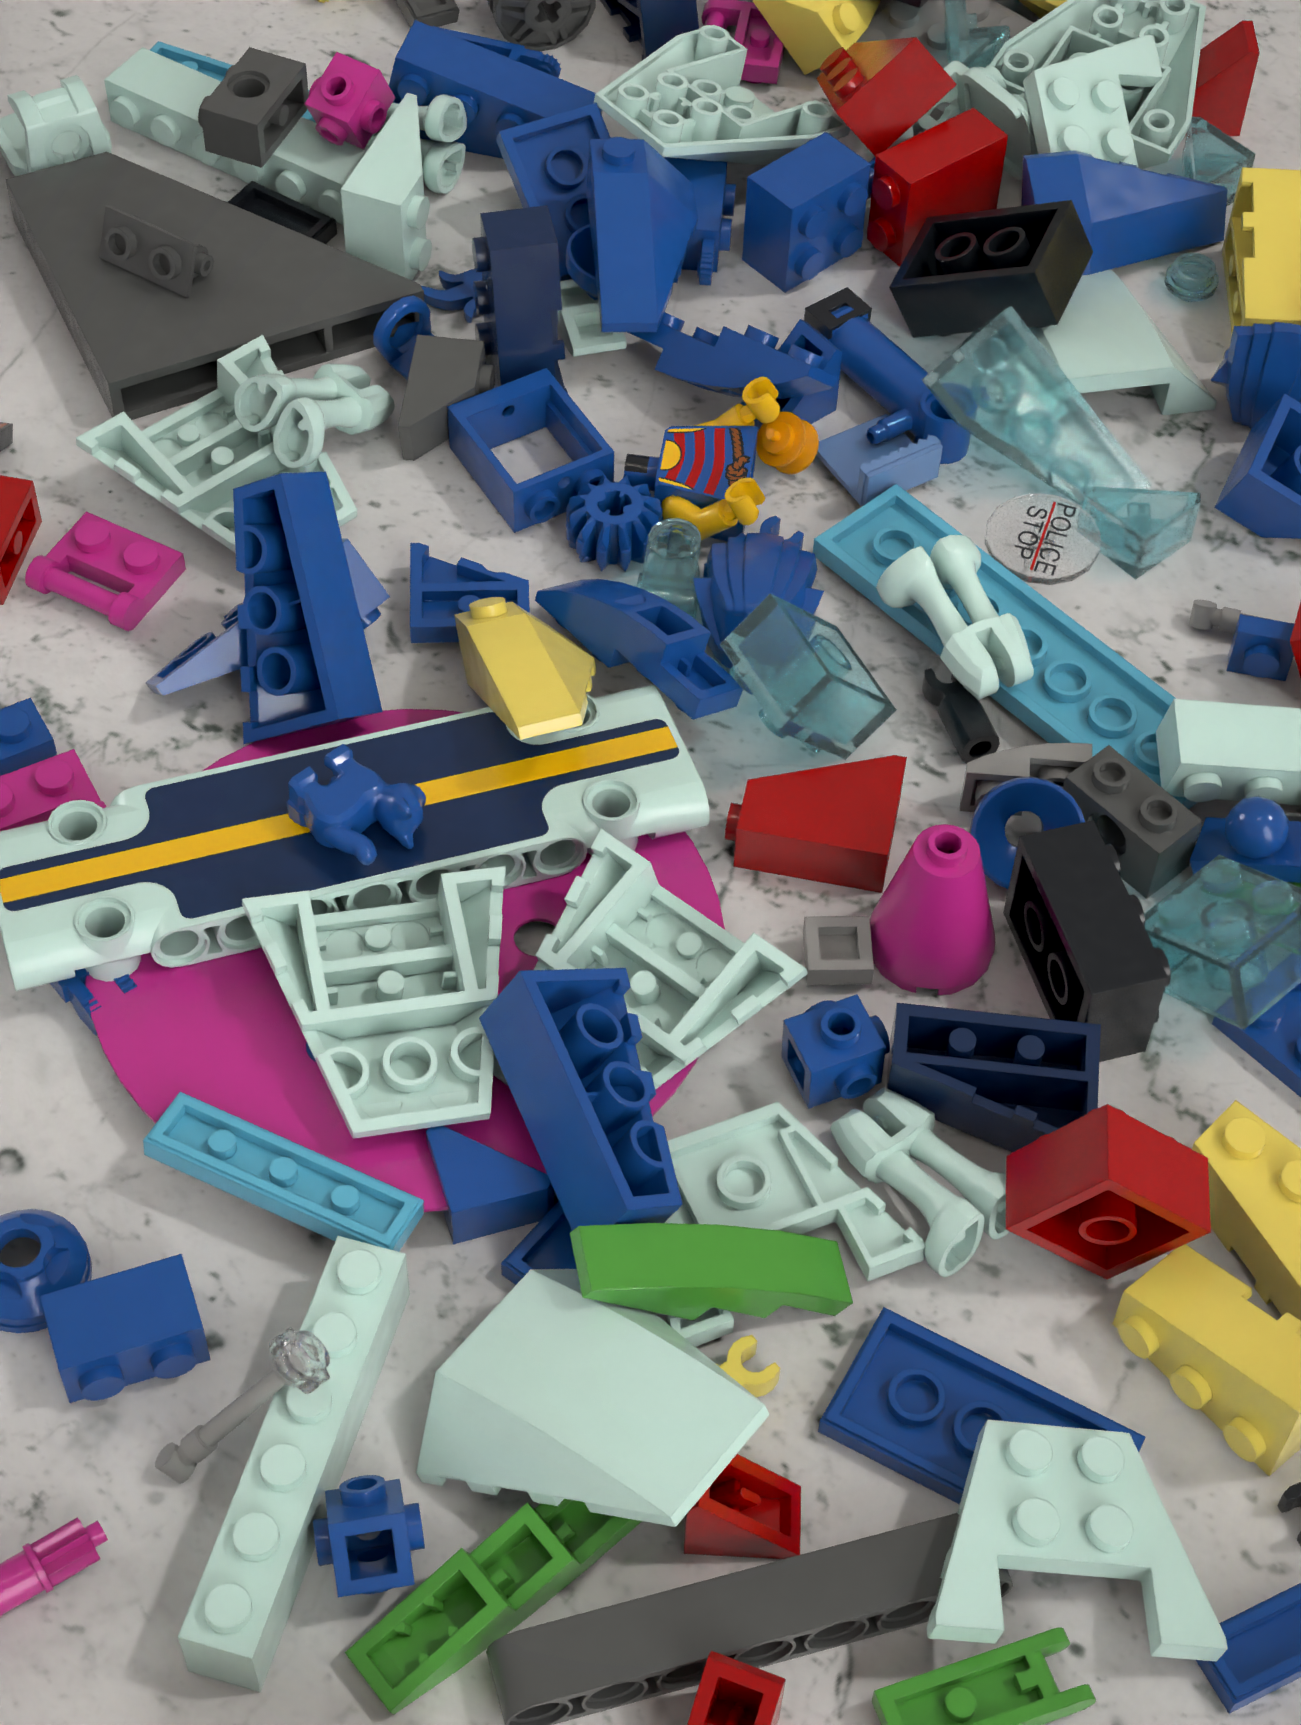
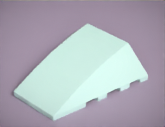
[1001,269,1217,434]
[76,335,357,553]
[493,829,808,1090]
[242,866,506,1139]
[416,1269,770,1527]

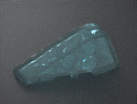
[921,306,1152,522]

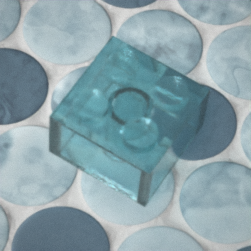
[720,593,897,760]
[1144,855,1301,1030]

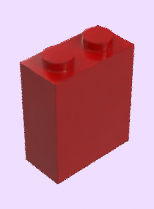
[866,107,1008,267]

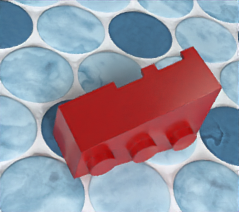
[816,37,957,157]

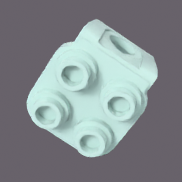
[912,61,1038,180]
[0,75,112,176]

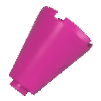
[869,824,996,995]

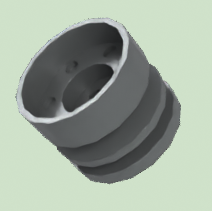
[487,0,596,51]

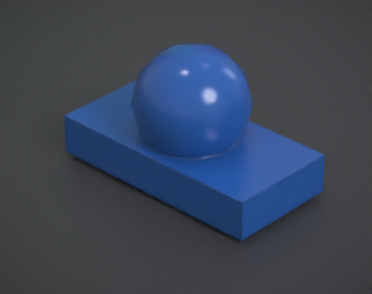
[1190,796,1301,883]

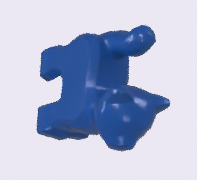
[287,744,426,865]

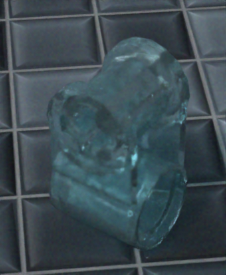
[637,518,701,620]

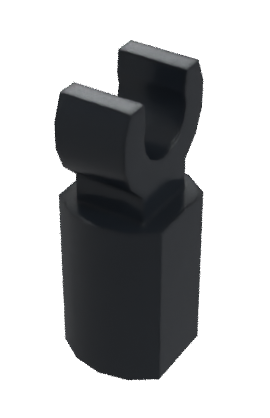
[922,668,1000,764]

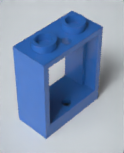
[447,368,614,533]

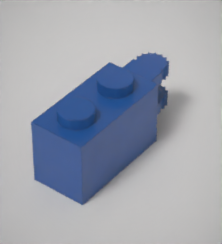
[665,157,736,286]

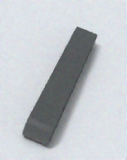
[486,1513,1013,1725]

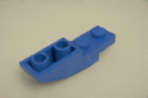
[627,312,839,399]
[535,579,744,720]

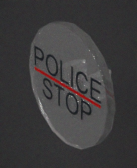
[984,493,1101,585]

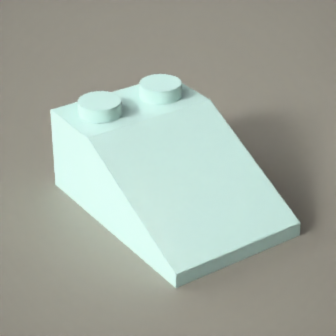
[340,93,432,280]

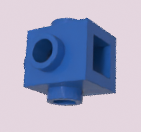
[781,994,890,1109]
[313,1475,425,1598]

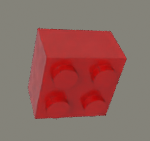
[1006,1104,1211,1280]

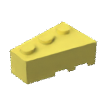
[1192,1100,1301,1321]

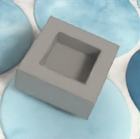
[803,916,874,985]

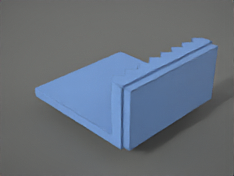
[816,414,943,506]

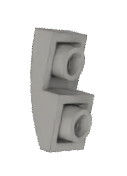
[960,743,1092,816]

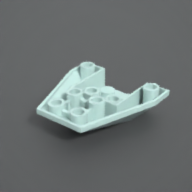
[990,0,1206,169]
[594,25,850,165]

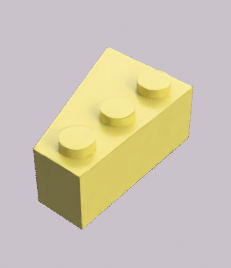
[1222,167,1301,333]
[1112,1244,1301,1476]

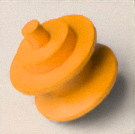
[756,412,819,474]

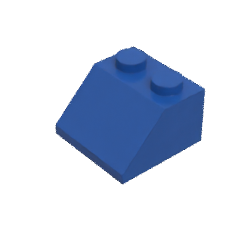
[1214,394,1301,539]

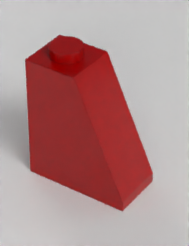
[725,755,907,893]

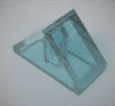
[1182,117,1256,207]
[1076,486,1201,580]

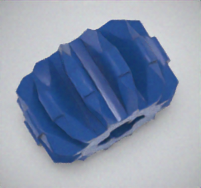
[566,475,662,572]

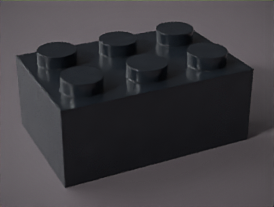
[889,200,1093,338]
[1003,820,1171,1062]

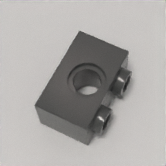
[198,47,309,168]
[1063,745,1203,899]

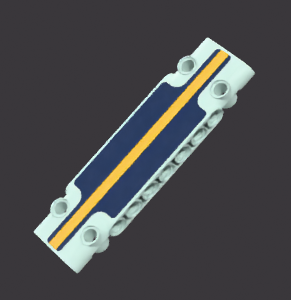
[0,684,710,991]

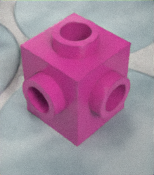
[305,52,395,150]

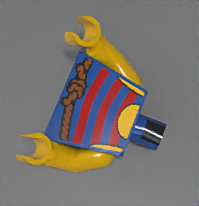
[623,377,780,542]

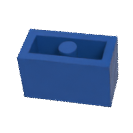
[40,1253,211,1403]

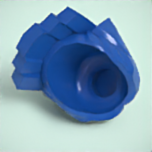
[1211,322,1301,428]
[693,533,824,673]

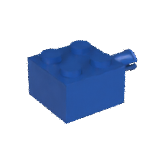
[742,132,875,293]

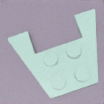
[1023,35,1163,167]
[665,1102,925,1347]
[927,1420,1228,1662]

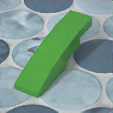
[570,1223,853,1320]
[345,1499,642,1715]

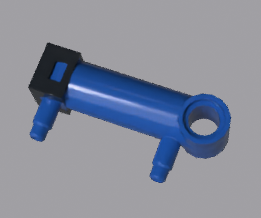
[804,287,976,464]

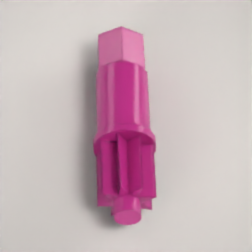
[0,1517,108,1616]

